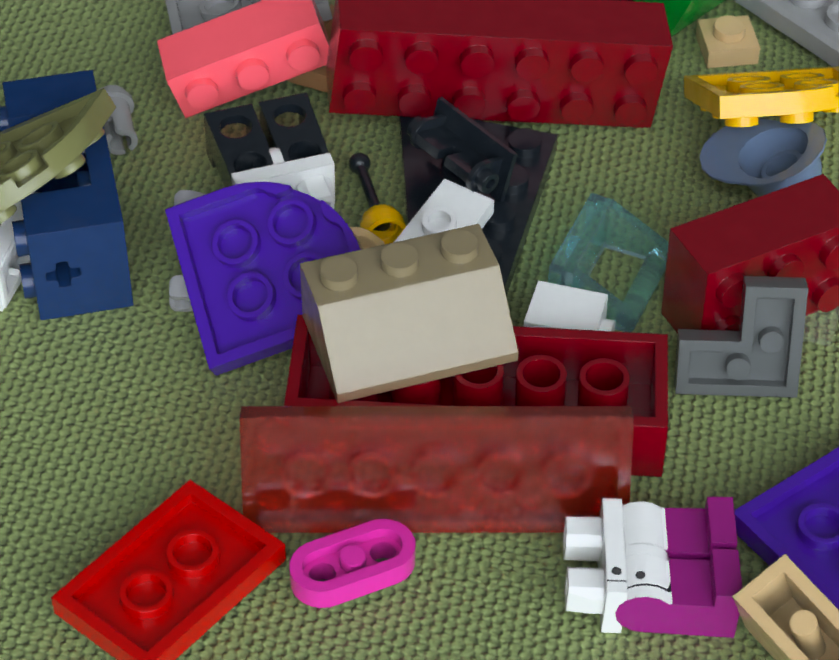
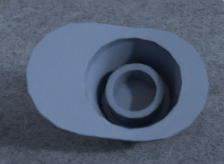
[699,119,827,197]

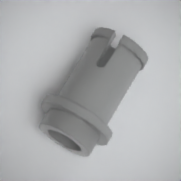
[99,85,138,155]

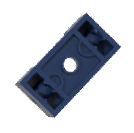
[0,70,134,321]

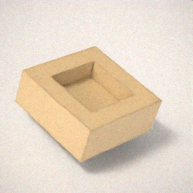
[696,15,760,68]

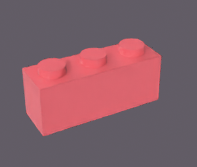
[157,0,330,118]

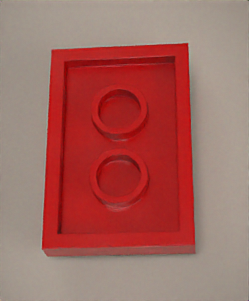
[51,479,286,660]

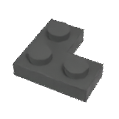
[674,276,808,398]

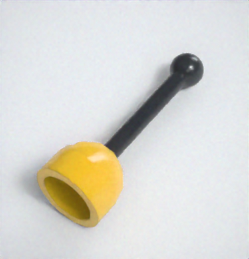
[349,152,406,244]

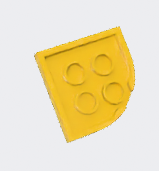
[684,66,839,127]

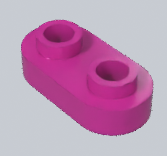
[289,519,416,608]

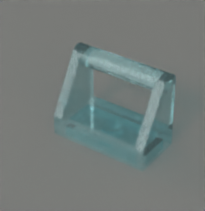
[548,193,669,332]

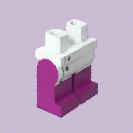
[563,497,742,638]

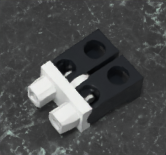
[204,92,335,209]

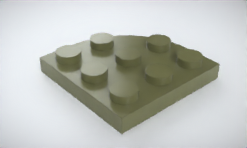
[0,88,116,224]

